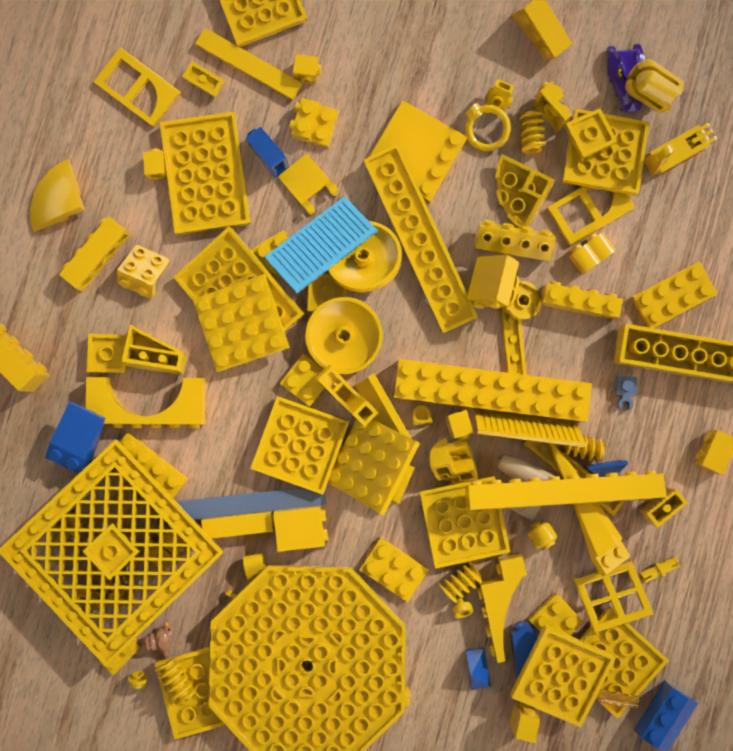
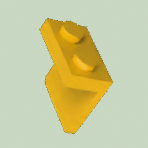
[117,245,169,299]

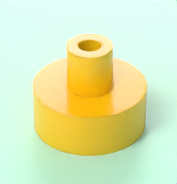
[453,598,473,619]

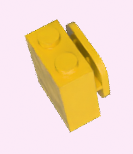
[467,255,520,309]
[273,505,329,552]

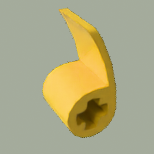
[243,553,266,584]

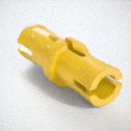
[639,556,681,584]

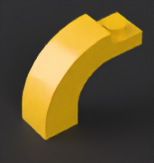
[316,365,378,427]

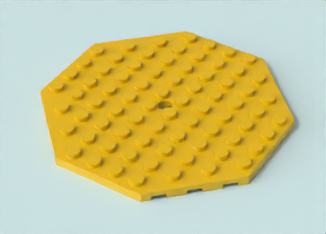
[209,565,406,751]

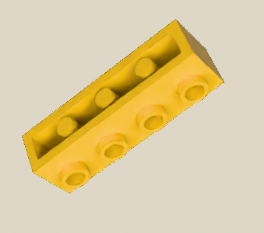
[474,220,556,262]
[541,281,623,320]

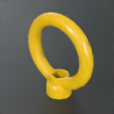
[465,103,511,152]

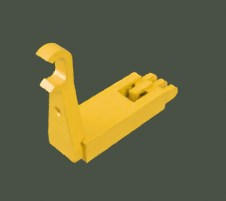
[644,123,718,176]

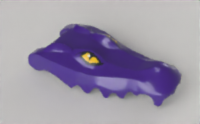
[607,44,645,112]

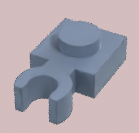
[615,376,637,409]

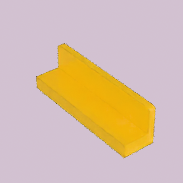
[355,373,412,439]

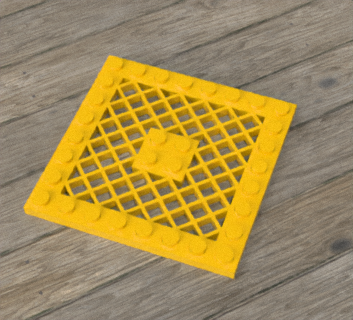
[0,439,224,667]

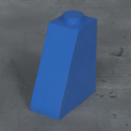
[246,126,289,179]
[509,620,537,679]

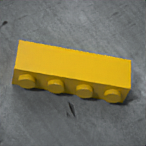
[59,216,131,292]

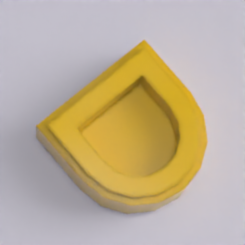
[412,405,433,426]

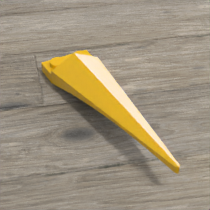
[547,443,631,576]

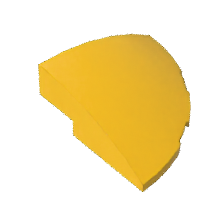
[495,154,556,229]
[30,159,85,232]

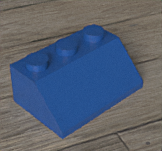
[634,681,698,751]

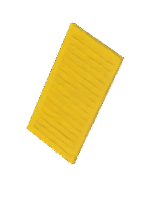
[473,409,586,447]

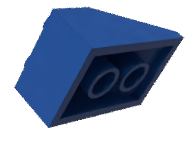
[45,401,106,474]

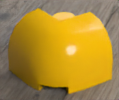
[430,438,478,484]

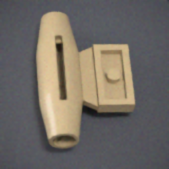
[496,453,554,521]

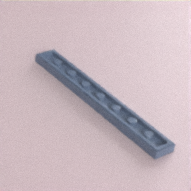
[176,487,326,519]

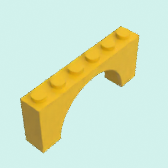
[86,377,206,428]

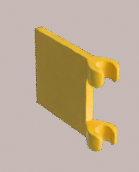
[278,153,339,215]

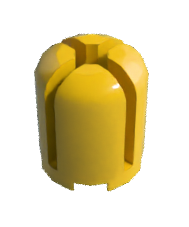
[625,59,684,113]

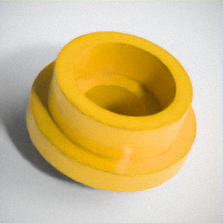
[128,671,148,689]

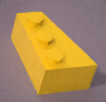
[510,0,573,60]
[122,324,187,376]

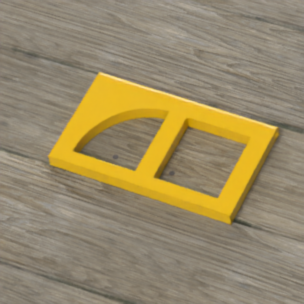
[93,47,181,128]
[547,186,635,246]

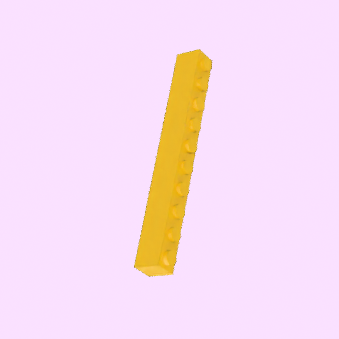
[465,470,667,511]

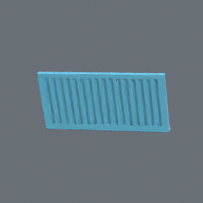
[265,196,377,293]

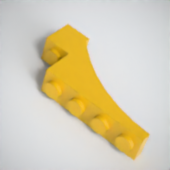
[477,554,527,663]

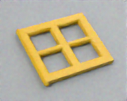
[574,561,654,635]

